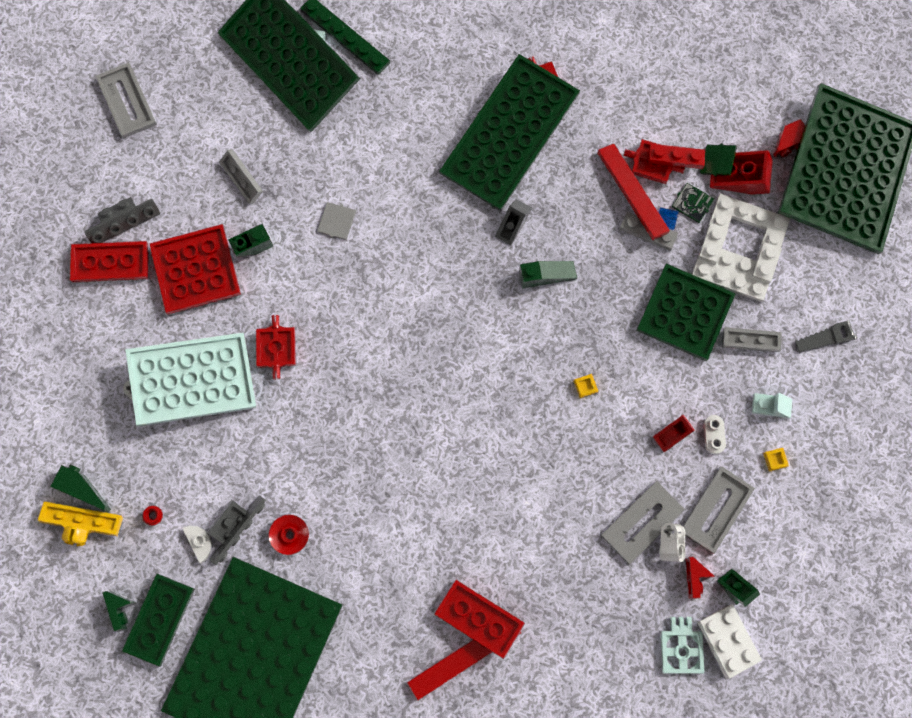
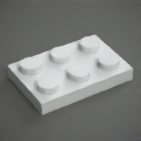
[697,604,762,679]

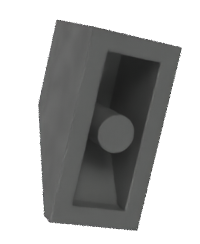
[495,199,532,245]

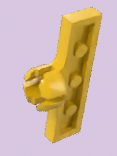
[37,501,123,546]

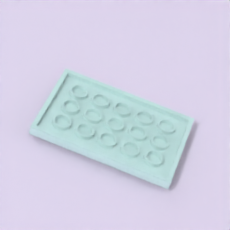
[125,333,256,427]

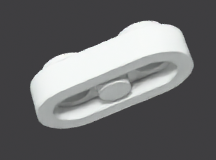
[703,415,726,454]

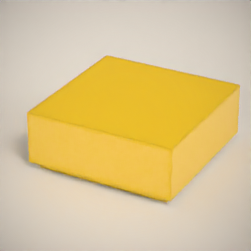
[573,374,598,398]
[763,448,789,472]

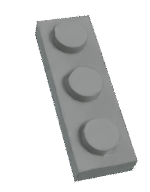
[219,149,263,204]
[619,212,678,251]
[722,327,782,352]

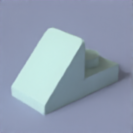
[752,393,792,418]

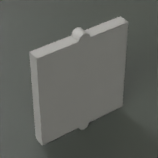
[317,202,356,240]

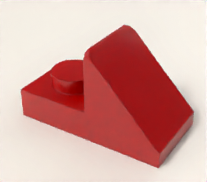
[653,415,695,452]
[685,557,715,599]

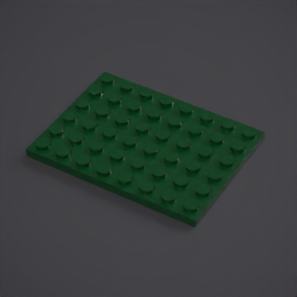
[778,83,912,254]
[161,557,343,718]

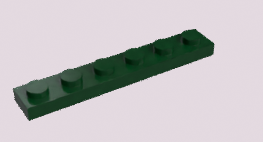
[300,0,390,75]

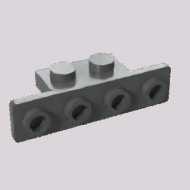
[84,197,160,243]
[206,495,266,565]

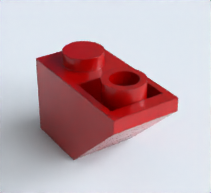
[773,119,805,157]

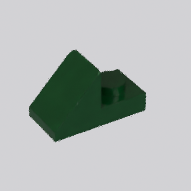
[717,568,760,607]
[102,591,137,632]

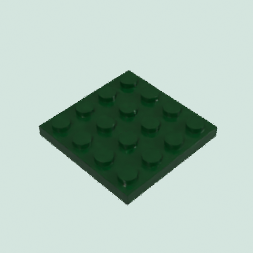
[636,263,736,361]

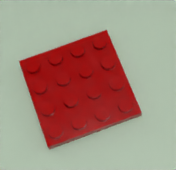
[149,224,241,315]

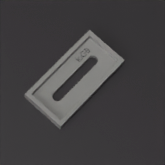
[96,62,157,139]
[680,466,755,554]
[601,481,685,565]

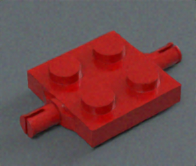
[623,139,685,184]
[256,315,296,380]

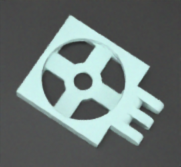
[661,617,704,673]

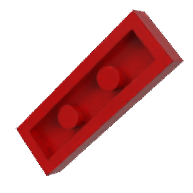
[648,144,705,169]

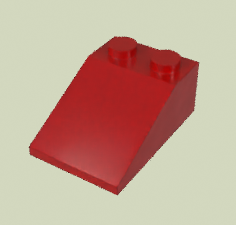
[710,150,773,195]

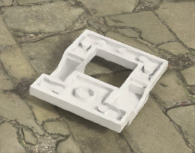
[692,194,790,302]

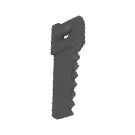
[795,320,857,352]

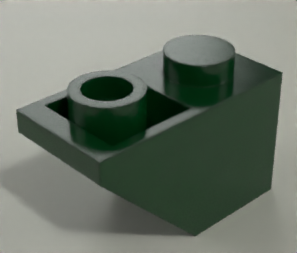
[228,223,274,257]

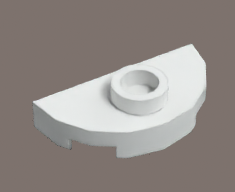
[182,526,212,564]

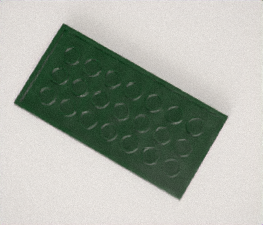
[217,0,361,132]
[439,54,580,211]

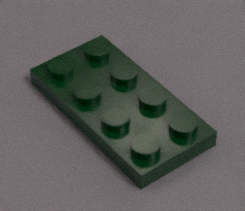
[122,574,195,667]

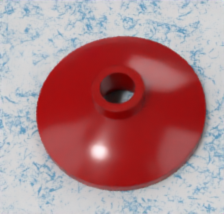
[269,515,309,555]

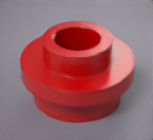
[142,506,163,526]

